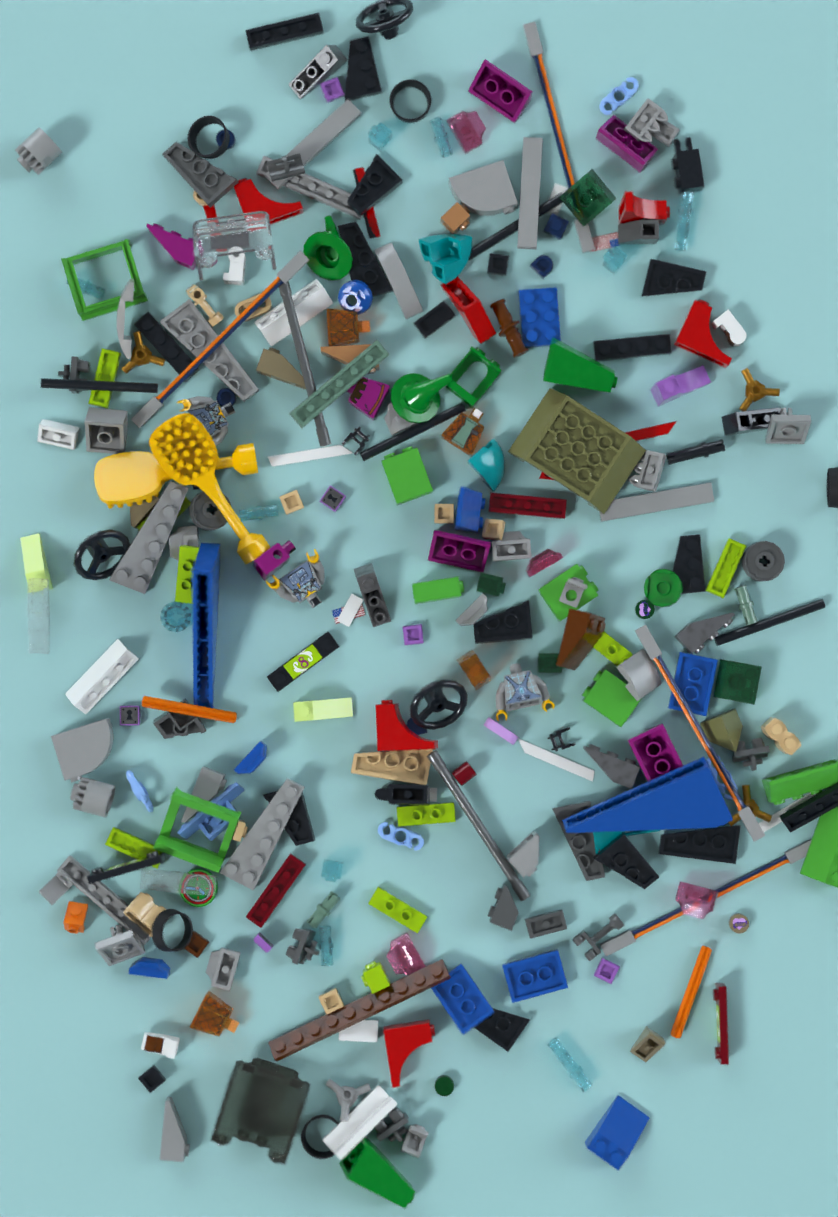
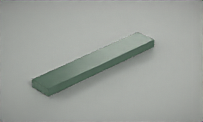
[289,340,389,428]

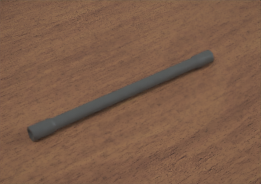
[279,279,331,447]
[427,750,530,901]

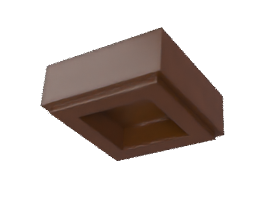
[184,931,210,958]

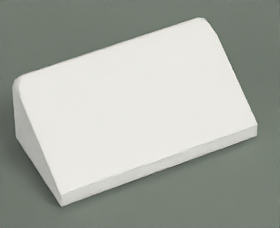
[37,419,80,450]
[339,1020,378,1042]

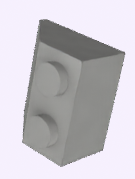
[85,407,128,454]
[506,831,539,877]

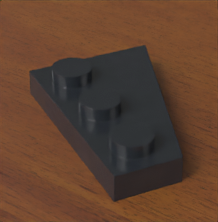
[345,36,382,101]
[347,154,402,217]
[641,259,707,297]
[673,534,705,594]
[473,600,533,644]
[263,784,315,846]
[593,833,659,889]
[474,1008,530,1052]

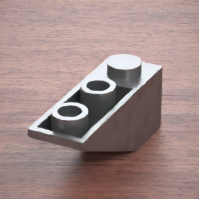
[288,45,347,99]
[354,563,391,627]
[674,613,735,654]
[583,744,640,789]

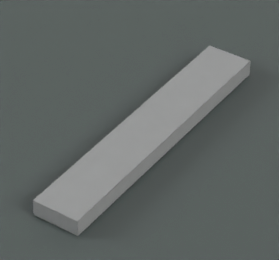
[265,99,361,190]
[517,137,543,249]
[256,156,363,220]
[599,483,714,522]
[57,855,151,945]

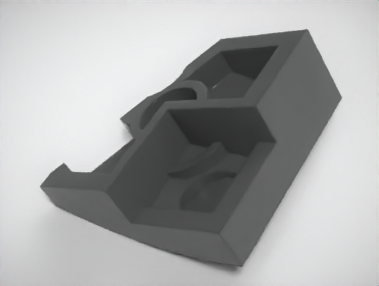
[153,699,206,739]

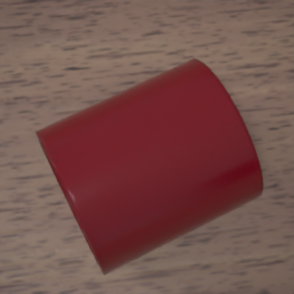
[451,761,477,786]

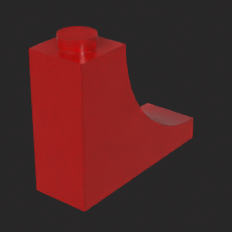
[234,178,304,232]
[618,191,670,224]
[441,276,496,344]
[674,300,732,368]
[376,700,438,751]
[383,1019,436,1088]

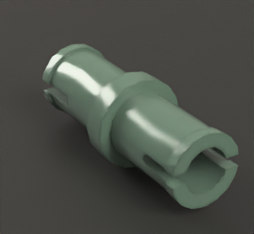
[734,585,758,625]
[307,891,340,929]

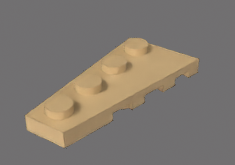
[351,749,433,785]

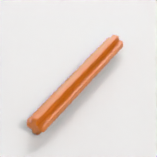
[142,696,237,723]
[670,946,712,1039]

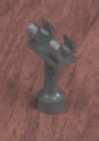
[572,913,625,961]

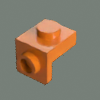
[63,901,88,934]

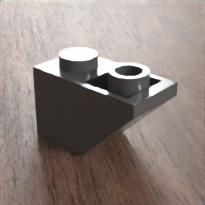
[618,220,659,244]
[488,884,519,931]

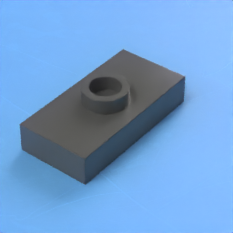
[525,909,567,939]

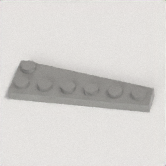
[160,299,259,402]
[109,480,189,594]
[220,778,305,890]

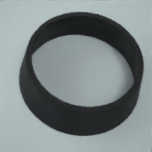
[389,79,431,123]
[188,116,230,159]
[827,467,838,508]
[152,909,193,952]
[301,1115,339,1159]

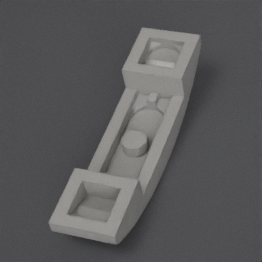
[374,243,423,319]
[117,279,134,359]

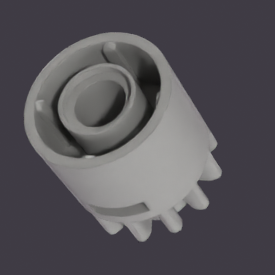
[15,127,62,175]
[70,777,115,818]

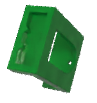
[445,346,502,408]

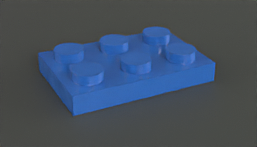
[518,287,561,348]
[668,652,718,716]
[502,949,568,1003]
[431,964,495,1035]

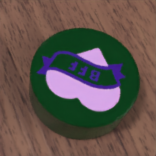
[635,600,655,619]

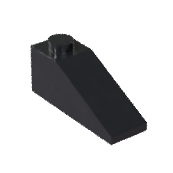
[722,408,781,436]

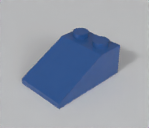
[455,487,486,533]
[585,1095,650,1171]

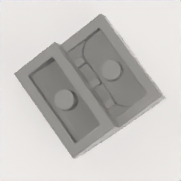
[617,649,662,701]

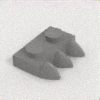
[624,98,668,142]
[628,450,667,492]

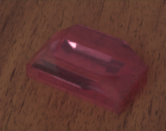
[446,111,486,154]
[525,549,563,578]
[675,881,718,919]
[386,932,426,975]

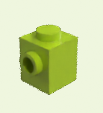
[361,961,390,994]

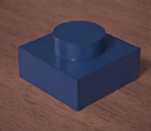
[543,213,569,240]

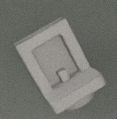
[401,1124,429,1158]

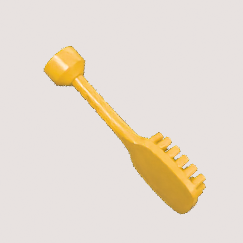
[149,413,271,565]
[94,443,258,509]

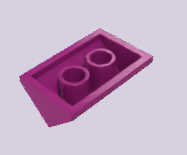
[468,59,533,123]
[596,115,658,173]
[428,530,491,573]
[628,723,683,781]

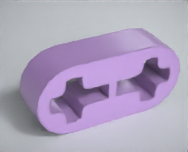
[484,717,519,745]

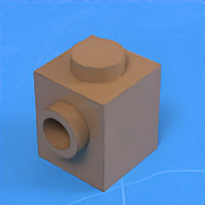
[440,202,470,234]

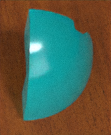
[419,234,472,284]
[467,438,505,492]

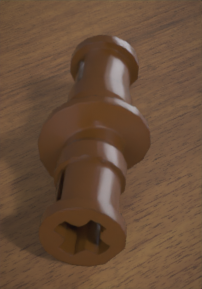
[490,299,529,358]

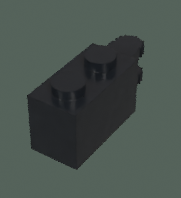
[671,137,704,194]
[375,784,430,806]

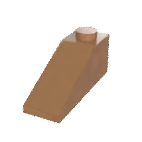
[320,344,379,374]

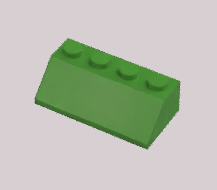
[761,759,838,805]
[800,807,838,888]

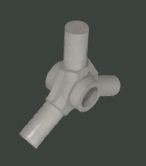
[326,1079,371,1122]

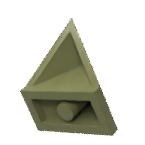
[700,709,743,752]

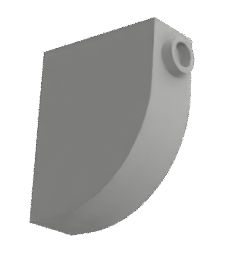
[449,160,518,216]
[51,718,113,782]

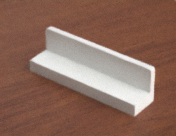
[254,279,333,346]
[65,639,139,714]
[323,1085,397,1160]

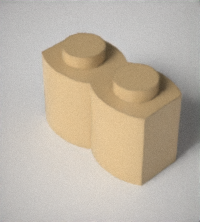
[760,717,801,755]
[123,892,166,937]

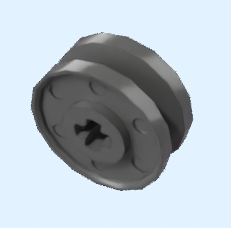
[189,492,231,530]
[742,541,785,582]

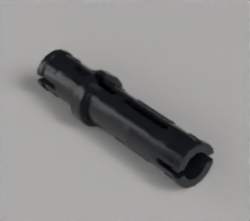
[666,439,725,465]

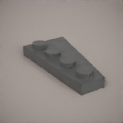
[162,142,239,208]
[552,801,605,881]

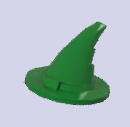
[303,215,353,280]
[391,373,453,424]

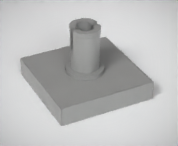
[765,408,811,444]
[95,925,145,966]

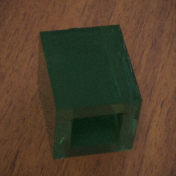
[476,572,506,597]
[537,653,565,673]

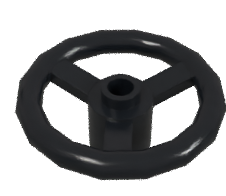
[356,0,413,40]
[73,529,130,580]
[410,680,468,730]

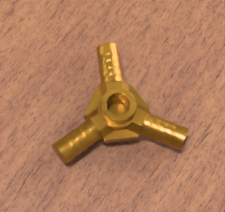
[121,331,165,374]
[739,368,780,411]
[728,785,772,826]

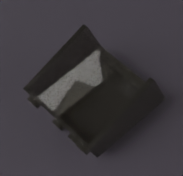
[210,1058,310,1165]

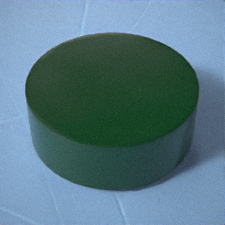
[435,1075,454,1096]

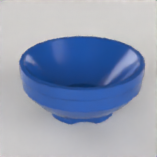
[338,280,373,315]

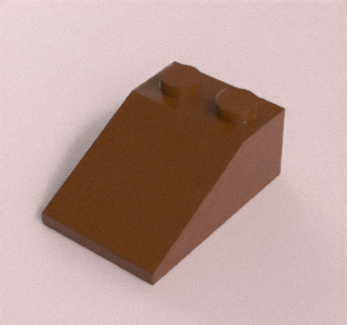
[556,609,605,670]

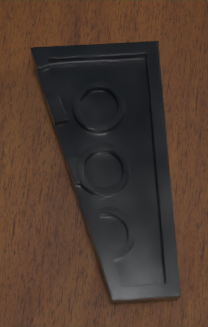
[338,221,393,301]
[658,825,740,864]

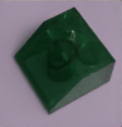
[559,169,616,227]
[713,659,762,705]

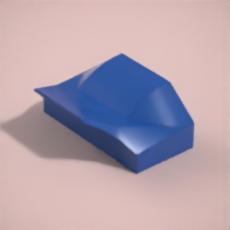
[234,741,267,774]
[129,957,170,979]

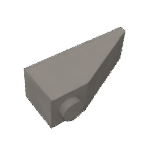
[181,766,227,823]
[160,1097,190,1162]

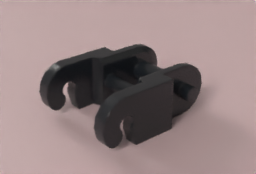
[342,427,370,456]
[547,727,576,751]

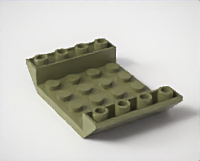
[508,388,646,514]

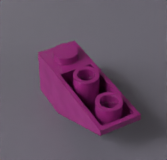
[146,223,202,270]

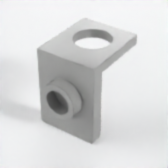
[559,577,587,608]
[39,869,74,905]

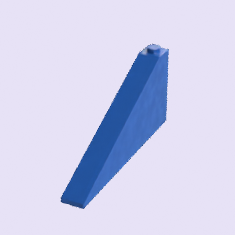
[192,543,220,708]
[562,757,733,833]

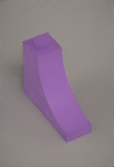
[650,365,711,407]

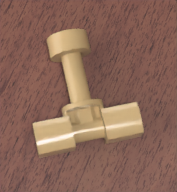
[186,284,224,327]

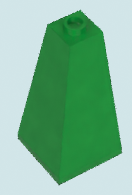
[543,338,618,393]
[339,1136,415,1209]

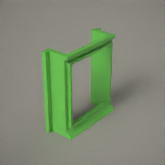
[61,239,148,321]
[153,787,241,873]

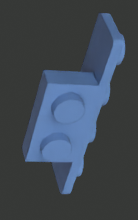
[178,782,244,841]

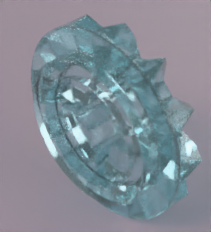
[160,601,191,632]

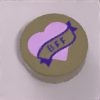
[729,913,749,934]

